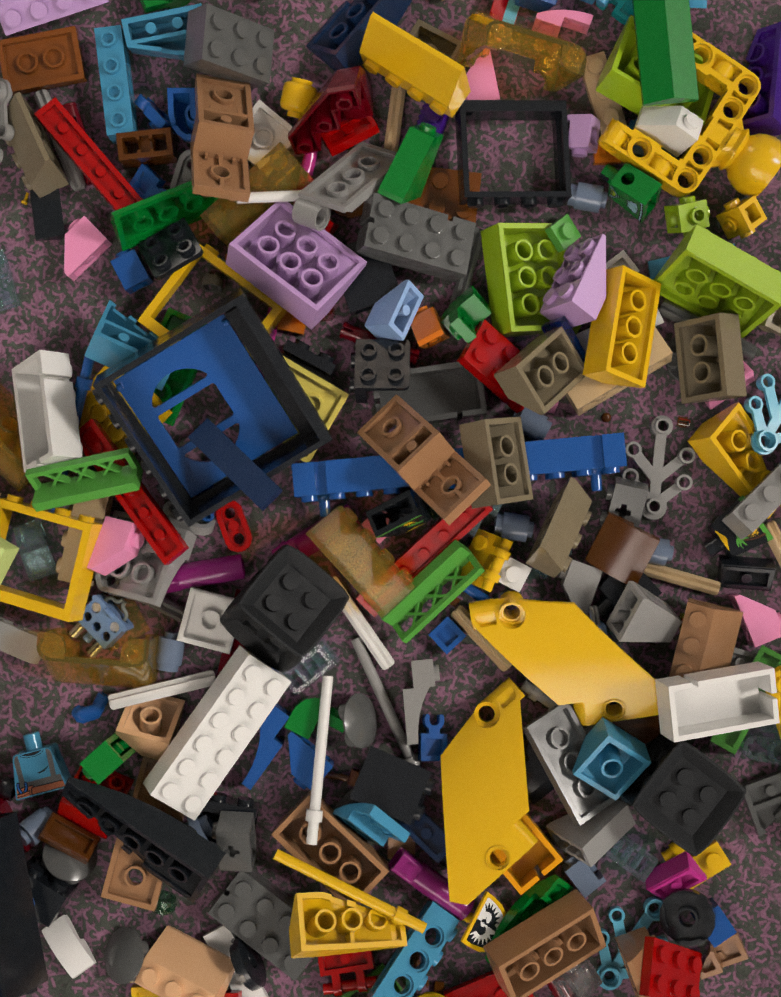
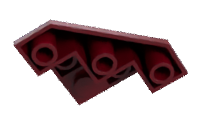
[288,66,373,155]

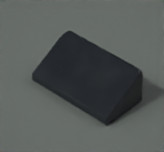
[29,188,65,241]
[717,555,776,591]

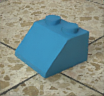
[572,717,652,801]

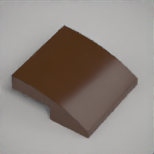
[585,512,660,584]

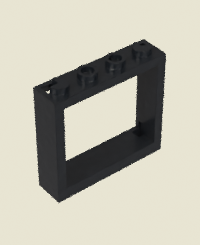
[455,100,572,209]

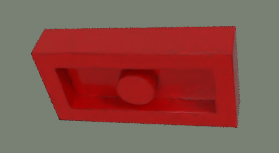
[321,116,380,157]

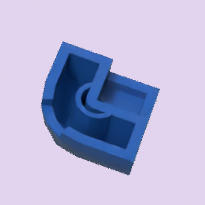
[167,88,196,142]

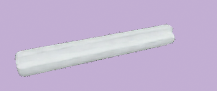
[333,576,394,670]
[108,670,216,710]

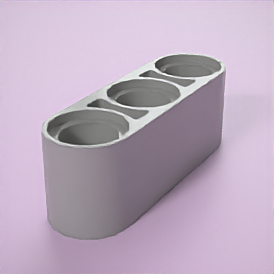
[0,616,49,664]

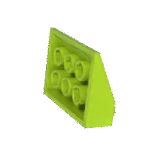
[595,15,714,126]
[480,223,573,337]
[653,224,781,338]

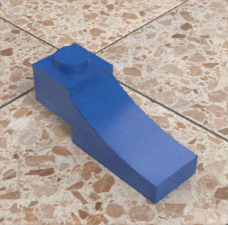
[242,703,291,790]

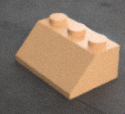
[134,925,235,997]

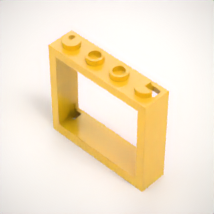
[137,244,287,358]
[0,494,103,622]

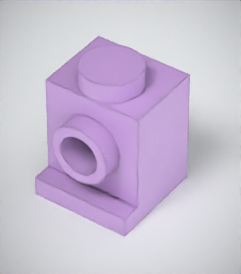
[567,114,601,158]

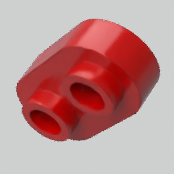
[216,500,253,552]

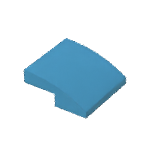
[332,803,410,847]

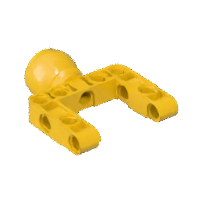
[598,32,781,198]

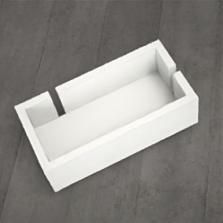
[12,350,83,473]
[655,661,780,743]

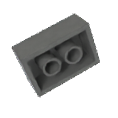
[183,3,275,89]

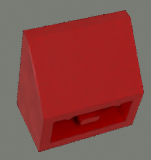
[57,766,134,839]

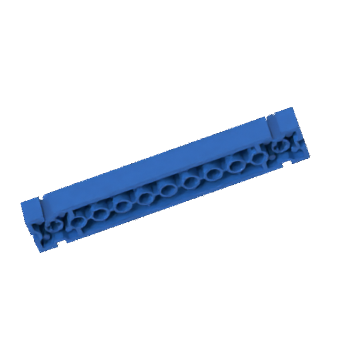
[291,432,627,517]

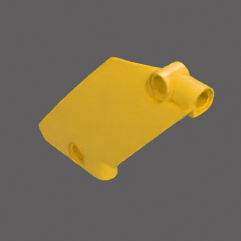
[440,677,538,905]

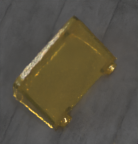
[458,11,587,92]
[36,627,161,688]

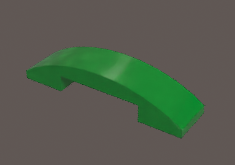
[485,874,574,963]

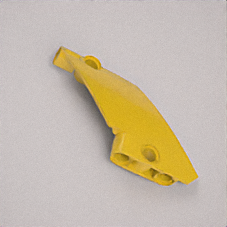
[469,591,658,726]

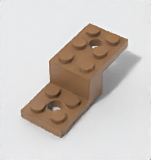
[190,73,255,203]
[357,394,491,525]
[101,756,185,911]

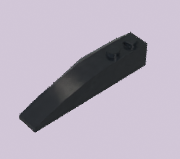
[61,777,226,903]

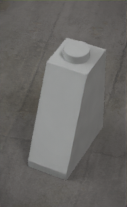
[606,581,682,643]
[546,799,636,867]

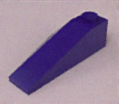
[725,22,781,136]

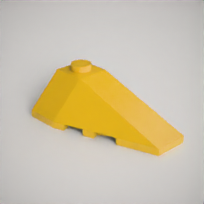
[688,402,775,519]
[289,892,408,958]

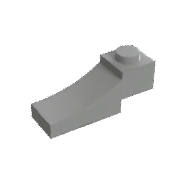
[403,659,440,745]

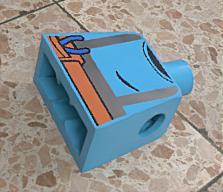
[13,731,71,800]

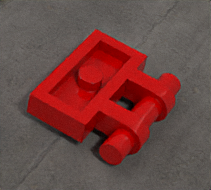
[318,951,378,996]

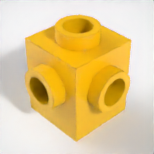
[716,195,767,239]

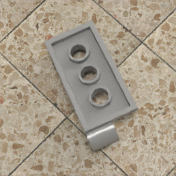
[292,142,397,231]

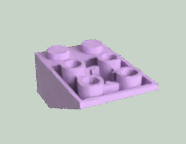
[540,234,606,330]

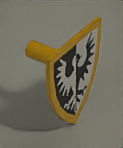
[460,891,506,952]

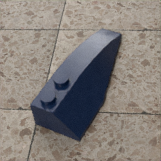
[306,0,412,72]

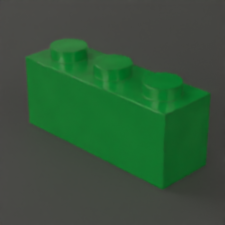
[79,733,136,785]

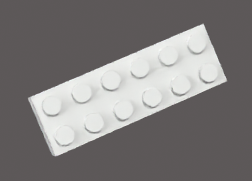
[143,645,291,821]

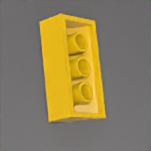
[359,12,471,118]
[582,265,661,388]

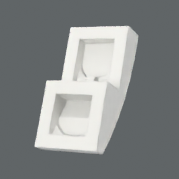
[41,915,97,978]

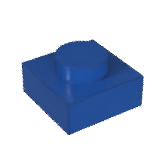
[428,615,466,654]

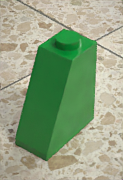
[378,122,444,204]

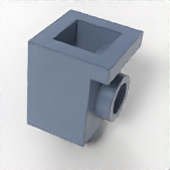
[561,854,606,898]

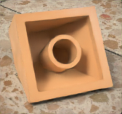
[115,696,185,760]

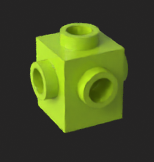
[664,195,710,236]

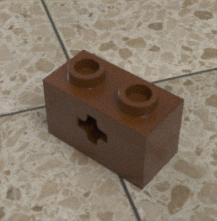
[116,127,178,169]

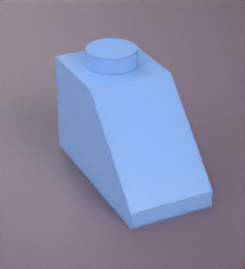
[364,280,424,341]

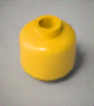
[280,77,317,119]

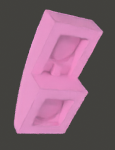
[533,10,593,36]

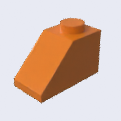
[411,305,450,350]

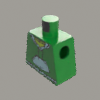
[599,163,662,223]

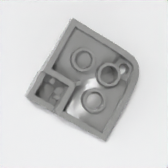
[95,510,197,607]

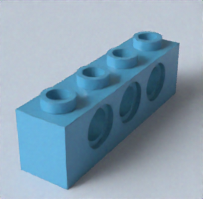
[94,25,139,144]
[367,901,459,997]

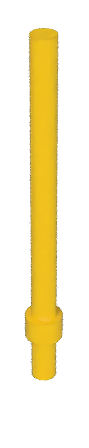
[273,849,427,934]

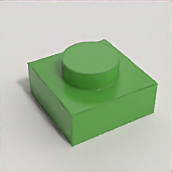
[545,214,581,253]

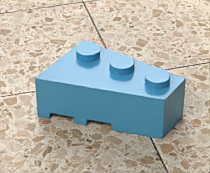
[121,3,202,60]
[84,300,171,391]

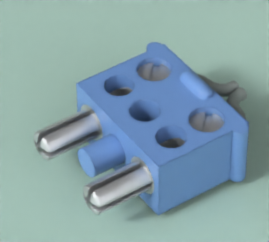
[69,593,134,658]

